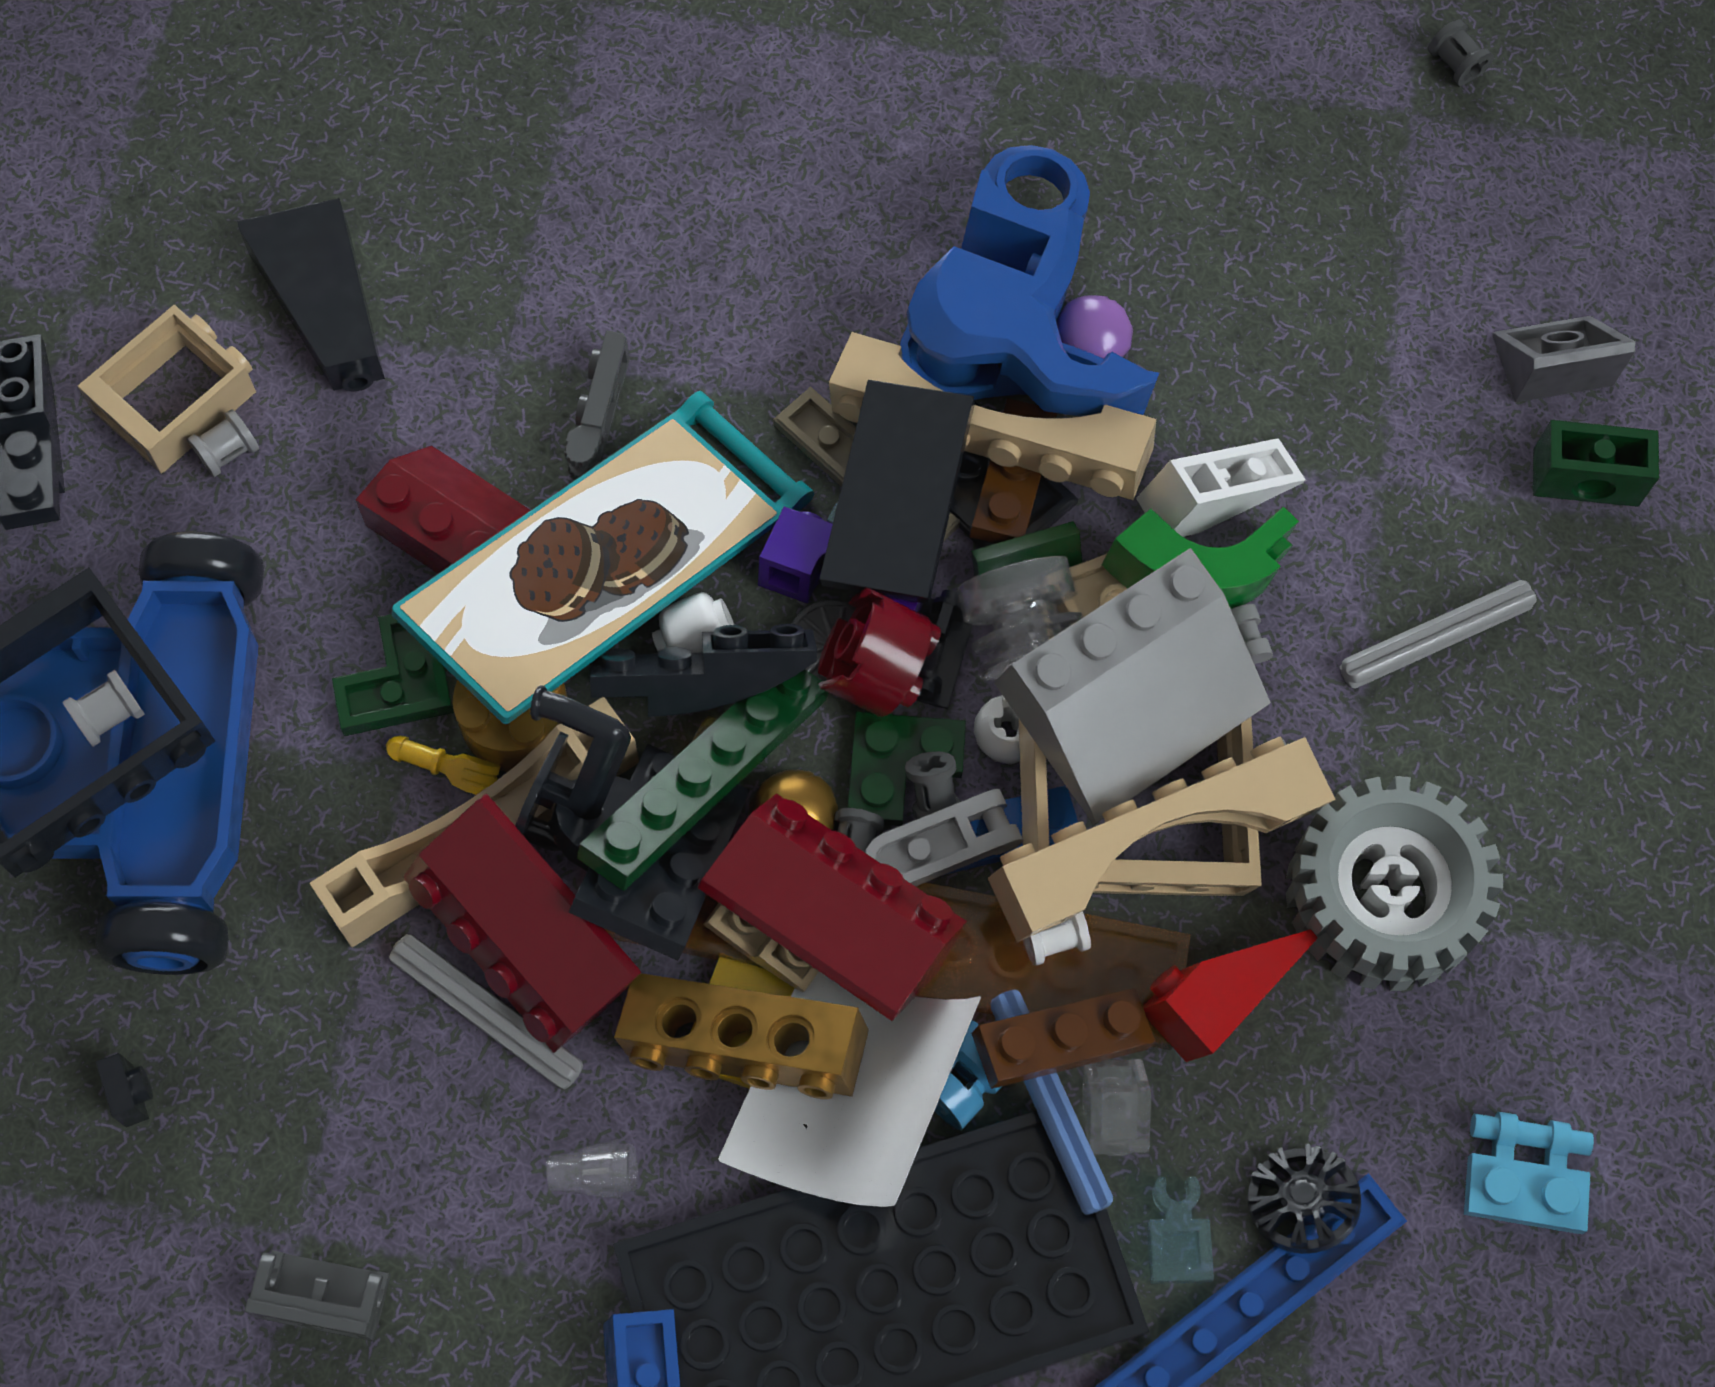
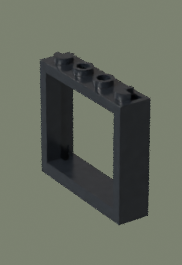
[0,567,216,878]

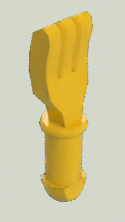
[386,735,501,795]

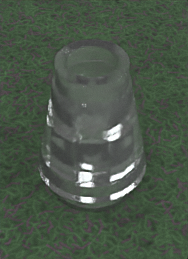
[547,1139,638,1199]

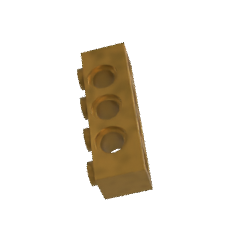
[614,973,869,1099]

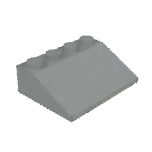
[994,548,1271,825]

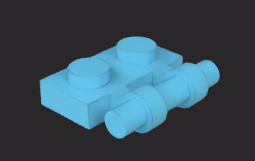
[1464,1112,1594,1234]

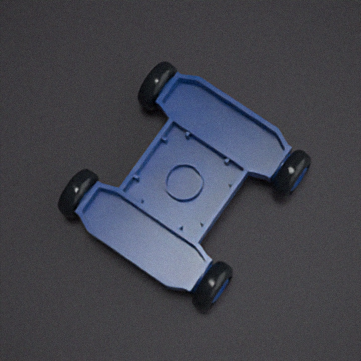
[0,531,264,975]

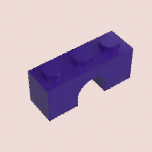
[758,506,923,613]

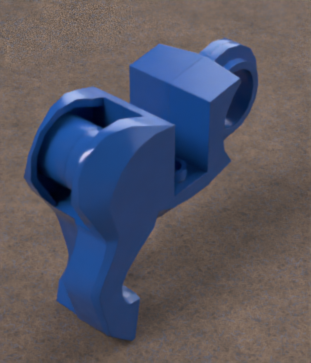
[900,145,1159,416]

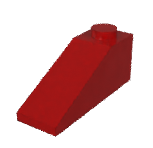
[1143,929,1318,1062]

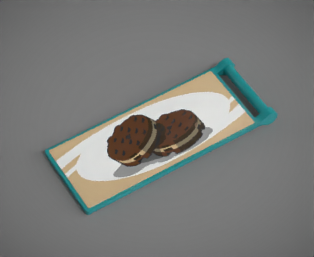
[392,391,814,724]

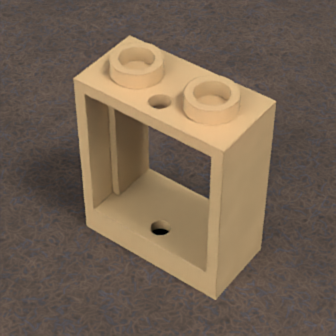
[78,305,256,474]

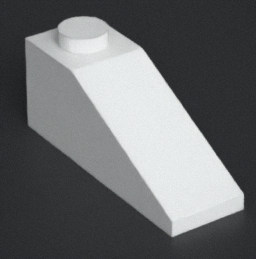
[1136,438,1306,537]

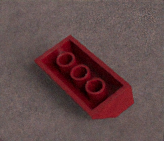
[355,445,531,574]
[403,793,642,1053]
[698,793,967,1021]

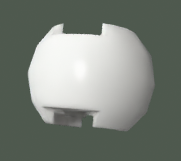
[974,695,1020,764]

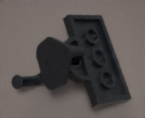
[515,685,750,961]

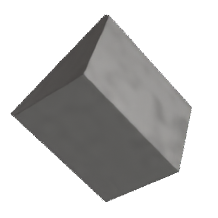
[1492,316,1635,403]

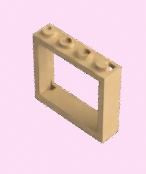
[1019,717,1262,896]

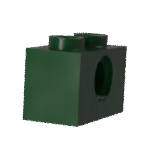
[1533,420,1659,507]

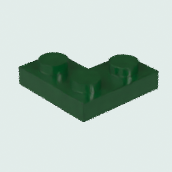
[332,614,454,736]
[848,712,966,826]

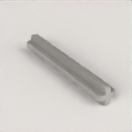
[1339,580,1537,688]
[389,934,583,1090]

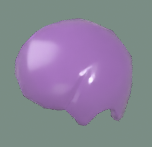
[1056,295,1133,359]

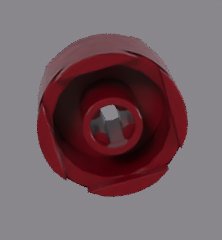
[818,588,941,717]

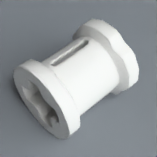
[1023,911,1091,966]

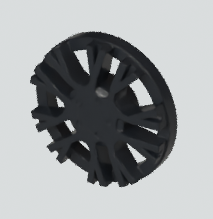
[1248,1144,1362,1254]

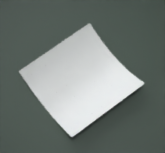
[718,972,981,1207]

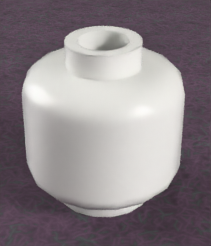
[652,592,735,653]

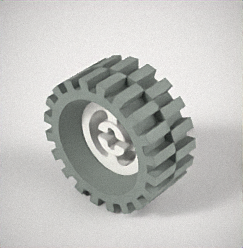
[1286,776,1503,991]

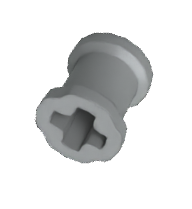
[187,409,259,477]
[62,670,145,747]

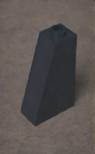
[237,198,385,392]

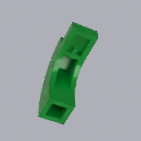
[1101,507,1299,609]

